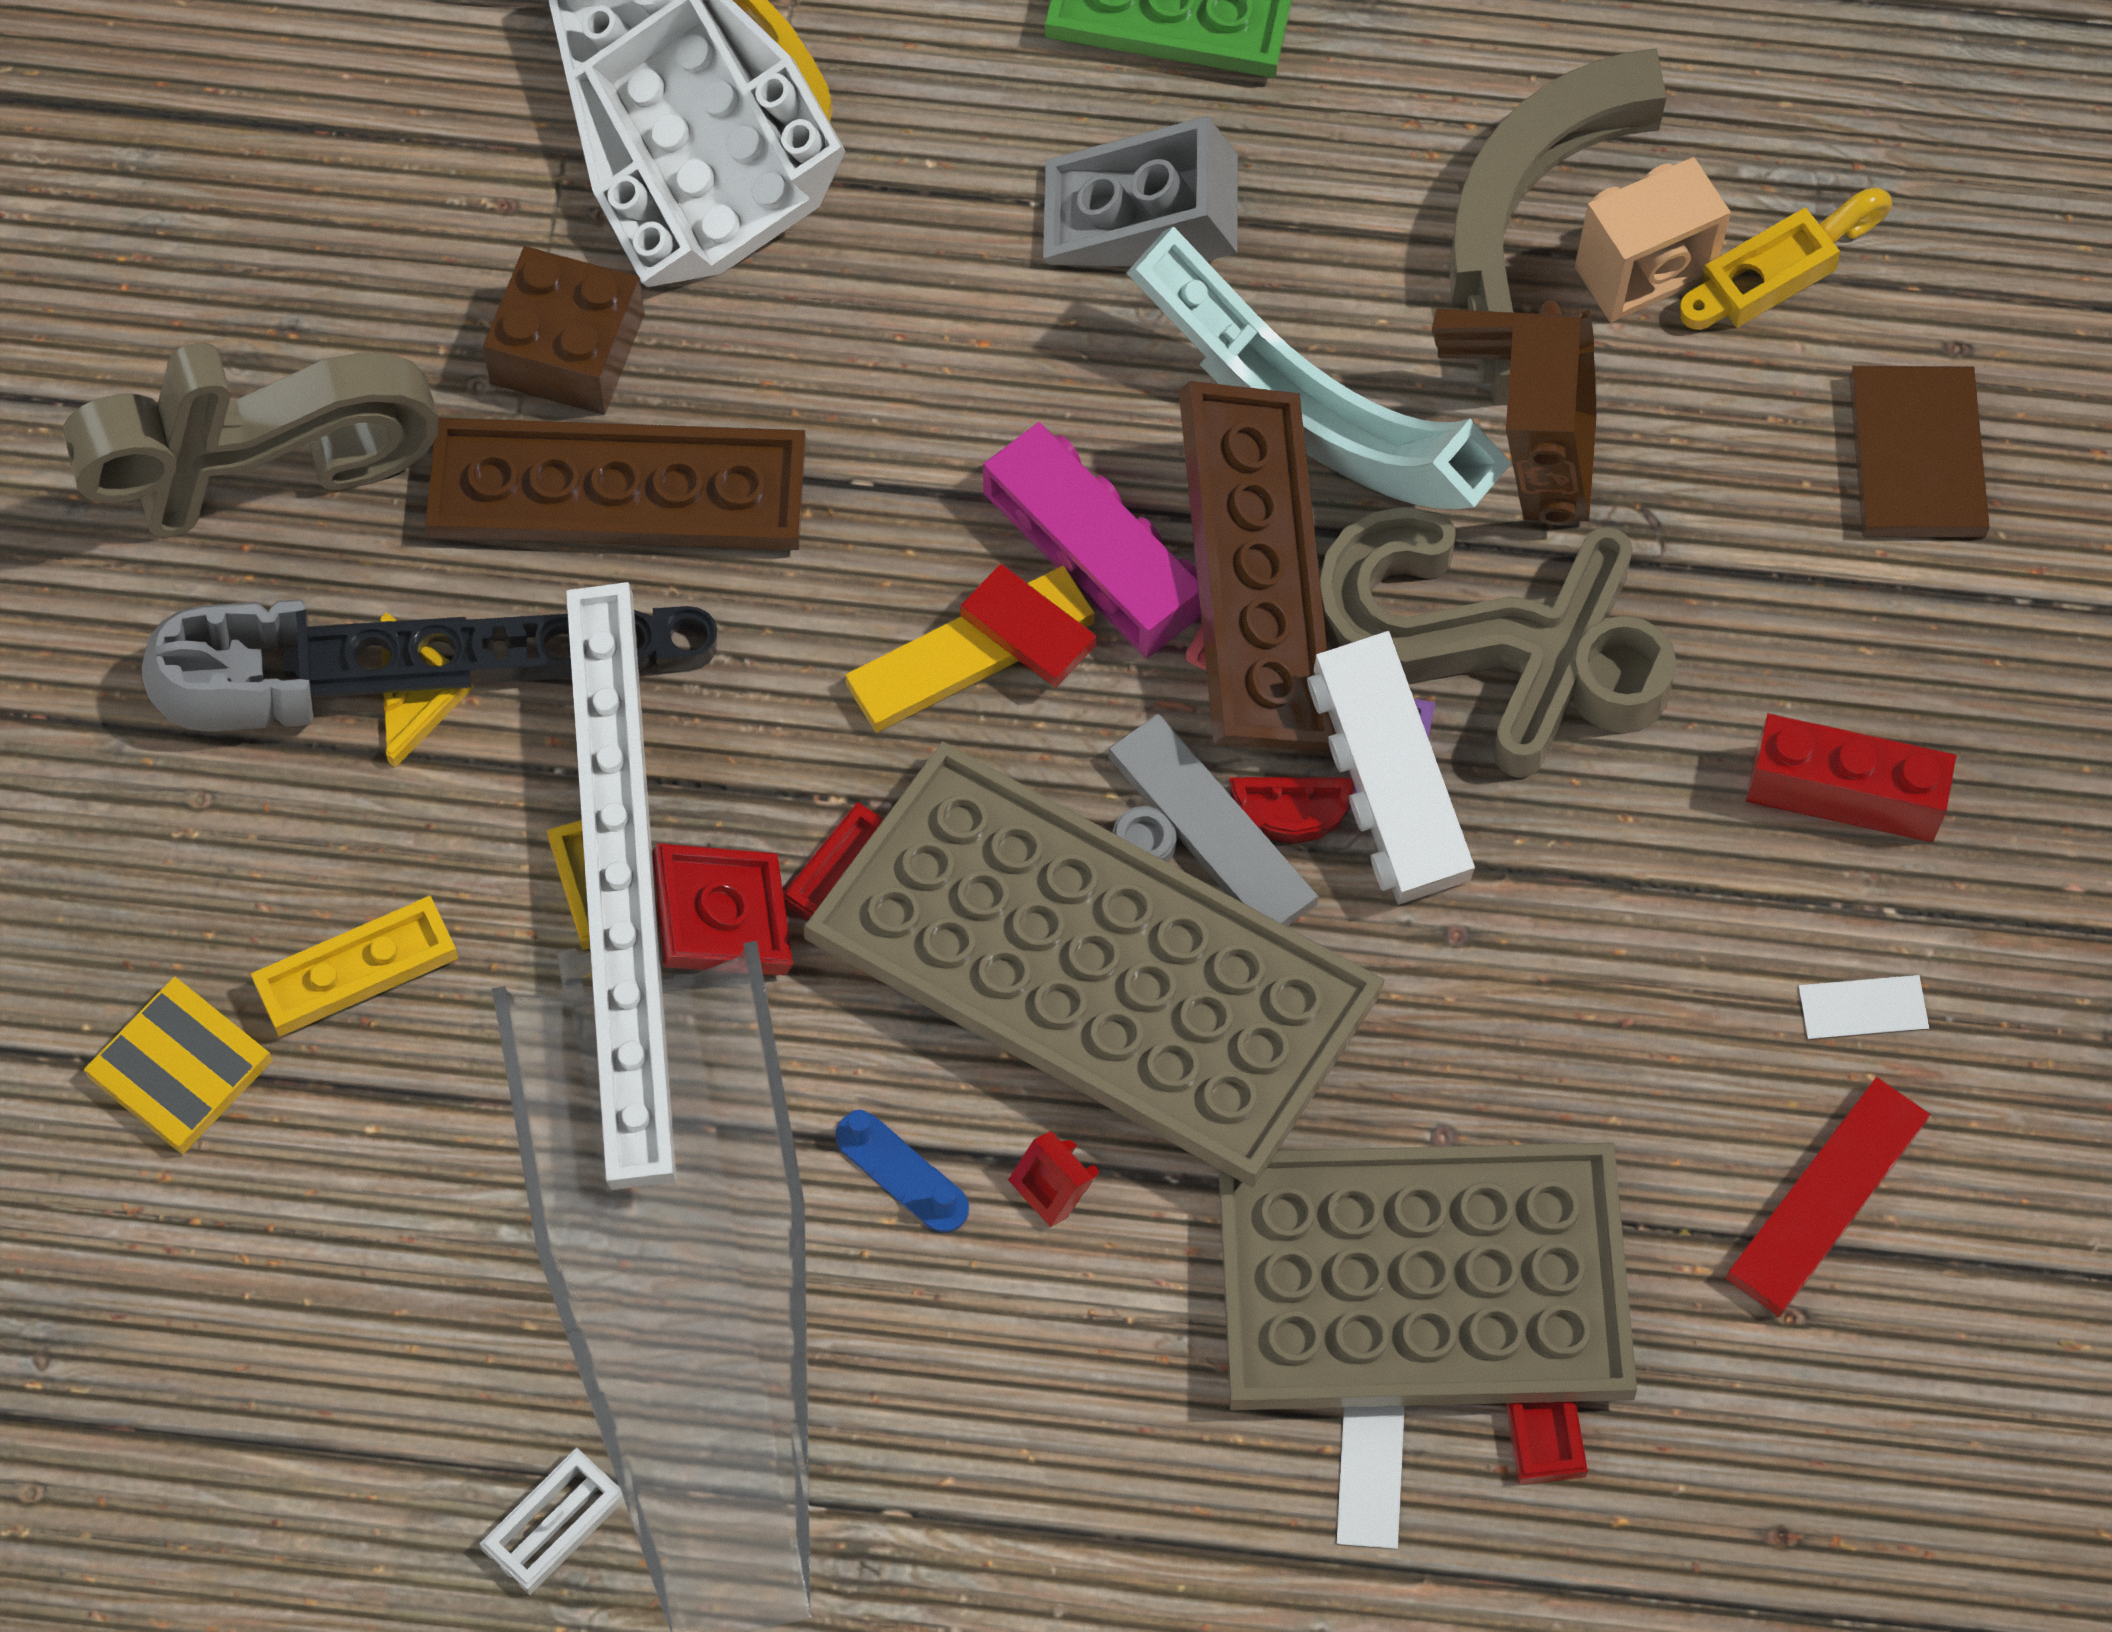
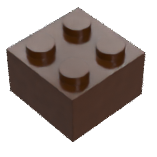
[483,246,645,415]

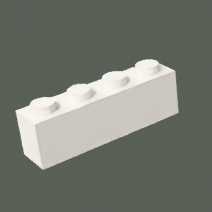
[1307,631,1475,905]

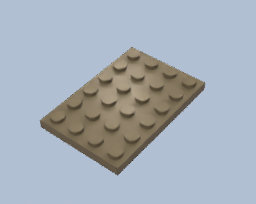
[1218,1142,1637,1410]

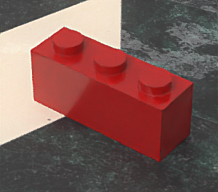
[1745,713,1957,843]

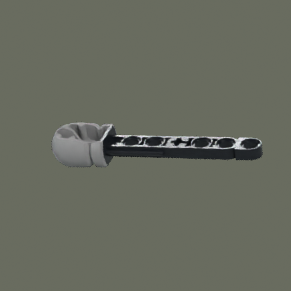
[142,599,718,731]

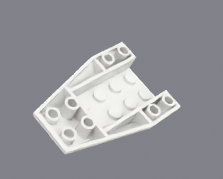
[549,0,846,287]

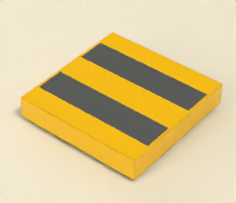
[84,976,273,1155]

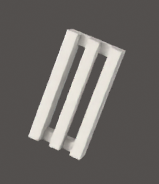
[479,1447,626,1596]

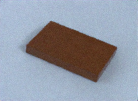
[1849,366,1990,538]

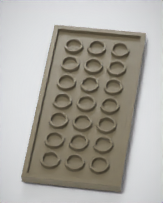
[804,741,1385,1188]

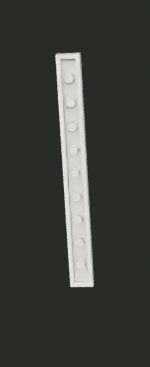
[566,582,677,1190]

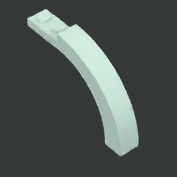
[1126,227,1511,510]

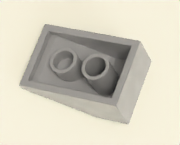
[1043,116,1238,266]

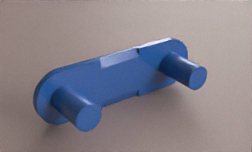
[835,1110,969,1233]

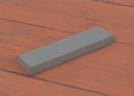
[1108,714,1318,927]

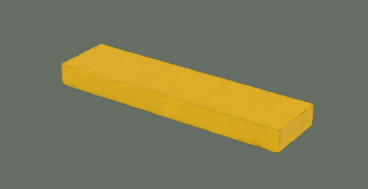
[845,565,1094,733]

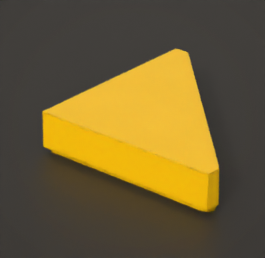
[380,612,474,768]

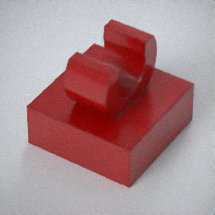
[1008,1131,1099,1227]

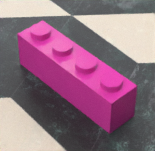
[983,421,1201,659]

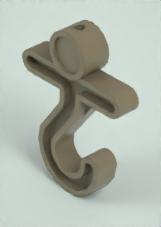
[63,343,438,537]
[1320,507,1677,778]

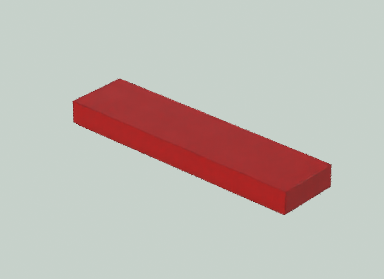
[1725,1076,1931,1318]

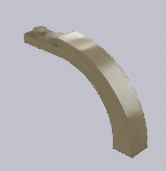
[1449,48,1667,406]

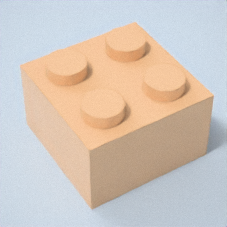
[1574,157,1731,323]

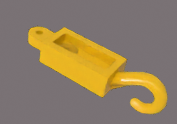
[1680,187,1892,330]

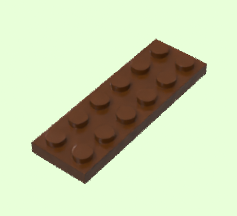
[1179,381,1336,752]
[425,418,806,550]

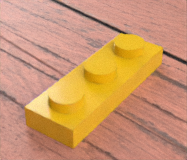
[250,895,459,1037]

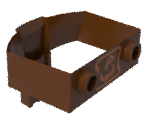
[1432,300,1597,525]

